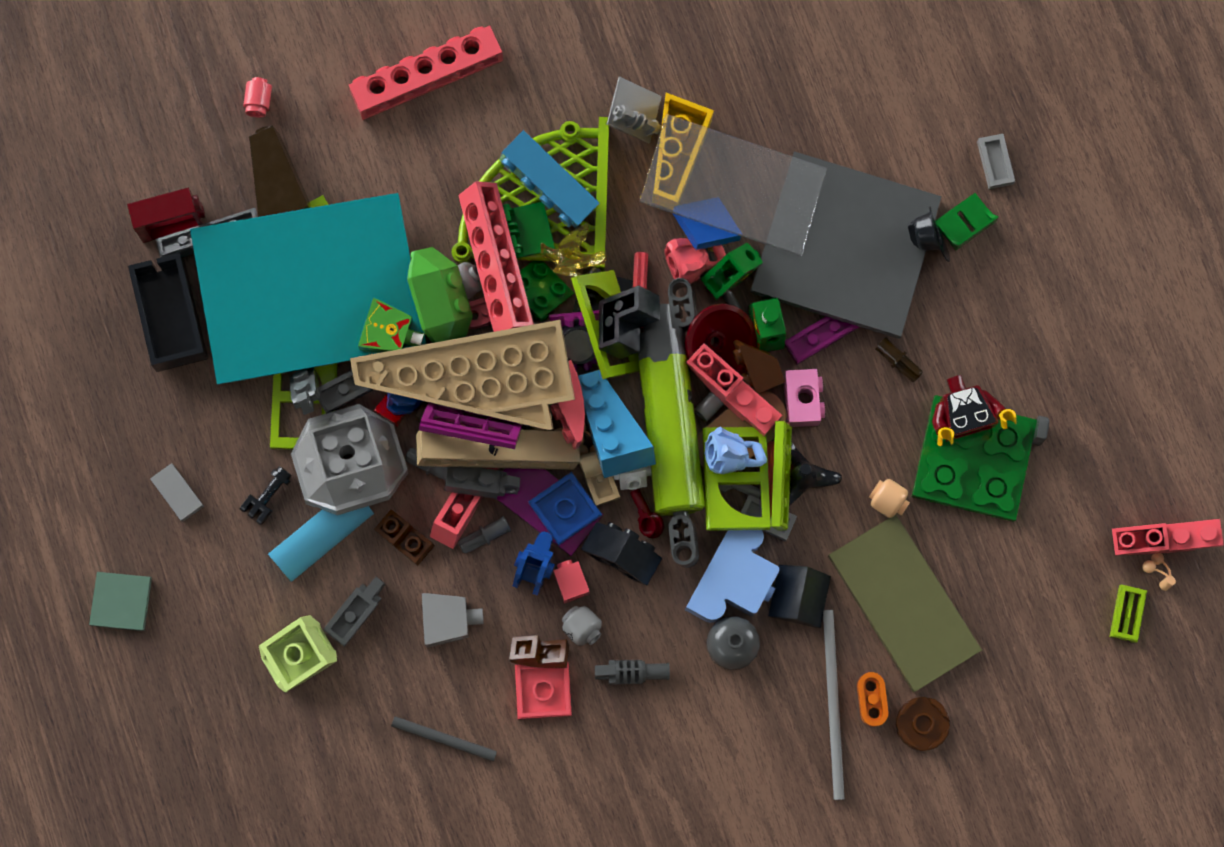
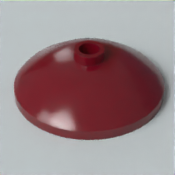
[685,304,757,375]

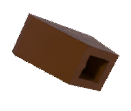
[732,340,785,394]

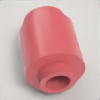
[243,77,272,118]

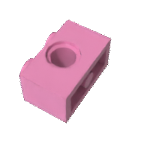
[783,369,825,427]

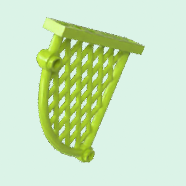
[451,117,609,272]

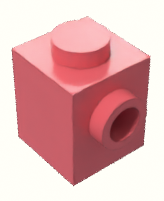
[553,560,590,604]

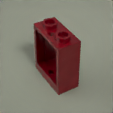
[127,187,206,243]

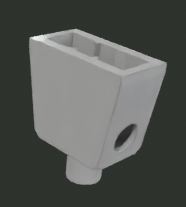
[422,593,484,647]

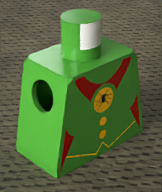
[358,298,425,353]

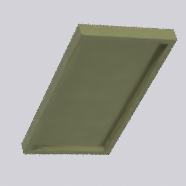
[828,515,982,693]

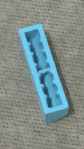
[268,506,374,582]

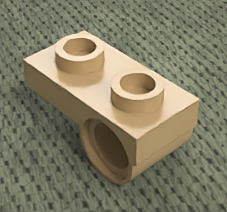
[579,450,620,507]

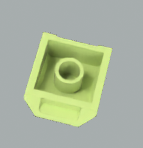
[259,615,337,693]

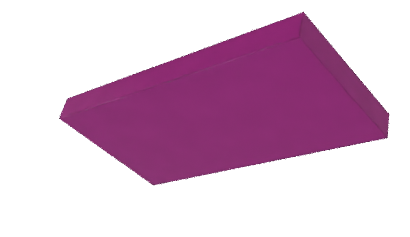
[496,468,604,557]

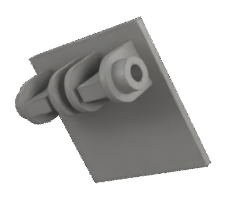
[607,77,662,144]

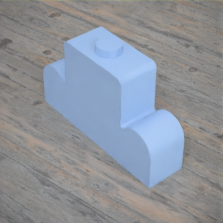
[685,530,779,623]

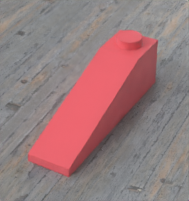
[430,468,499,549]

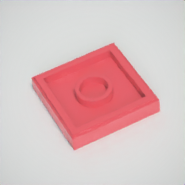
[515,662,572,720]

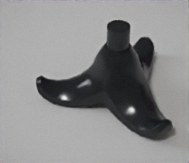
[789,441,842,506]

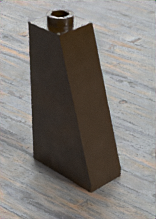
[249,126,312,217]

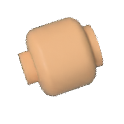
[869,479,910,518]

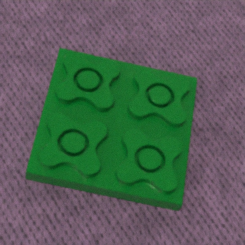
[911,395,1037,522]

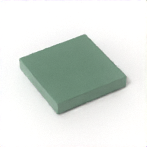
[89,572,152,631]

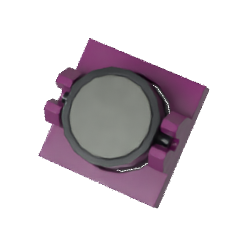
[549,310,599,371]

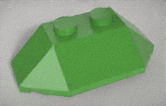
[407,247,473,343]

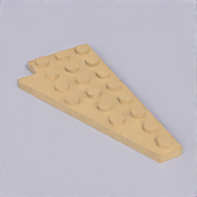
[350,320,575,430]

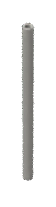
[823,610,845,800]

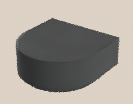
[1032,415,1050,446]

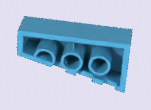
[499,130,599,228]
[578,370,656,478]

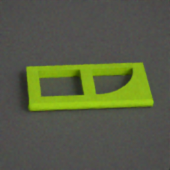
[571,270,639,380]
[270,363,337,449]
[703,427,771,531]

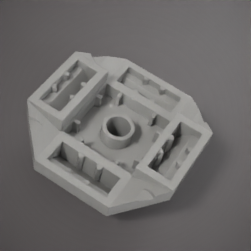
[291,404,409,515]

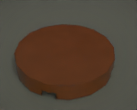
[896,697,950,751]

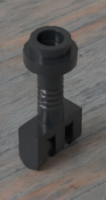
[240,466,292,525]

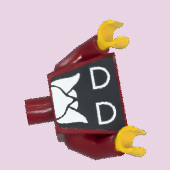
[932,375,1017,446]

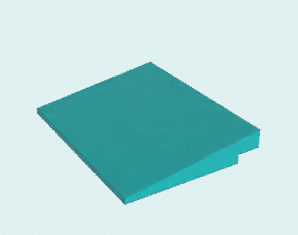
[190,193,426,384]

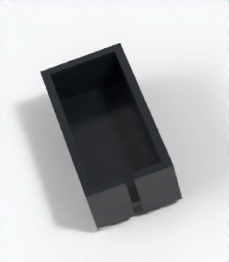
[128,253,208,372]

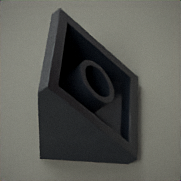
[768,564,831,628]

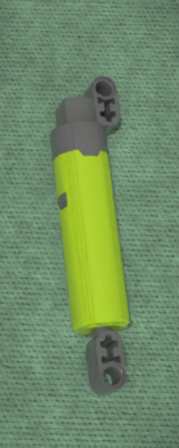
[637,278,705,568]

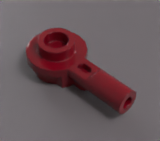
[630,489,664,538]

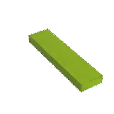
[771,421,792,531]

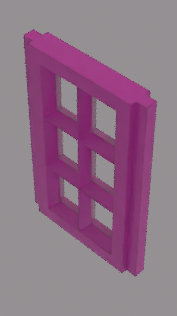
[419,402,523,449]

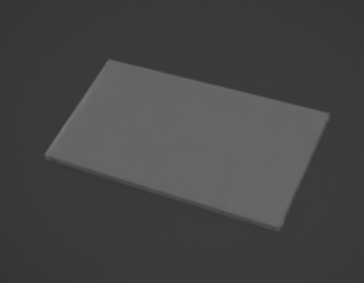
[639,114,827,256]

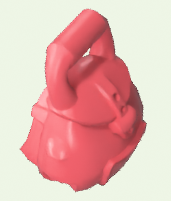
[664,238,726,284]

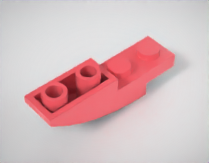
[686,344,782,436]
[550,360,585,450]
[1112,519,1224,556]

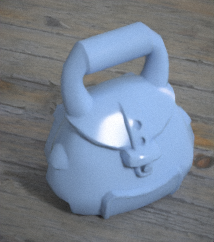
[704,426,767,474]

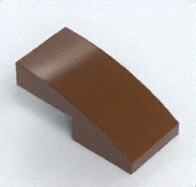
[509,635,570,668]

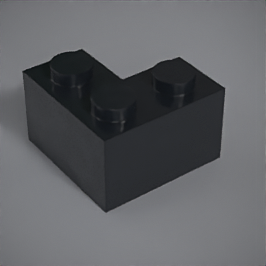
[599,285,660,359]
[581,522,662,586]

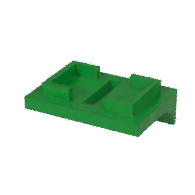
[935,193,999,250]

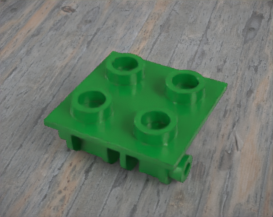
[503,202,555,259]
[520,261,574,322]

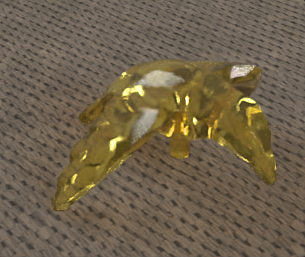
[540,223,607,276]

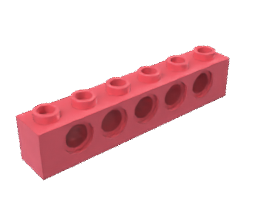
[349,25,503,120]
[458,181,534,332]

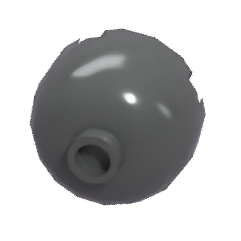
[706,616,760,670]

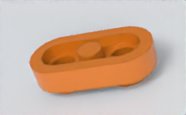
[857,672,888,727]

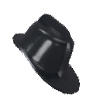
[908,206,950,262]

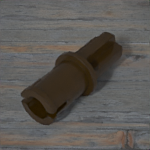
[875,337,923,382]

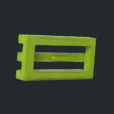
[1109,584,1147,643]

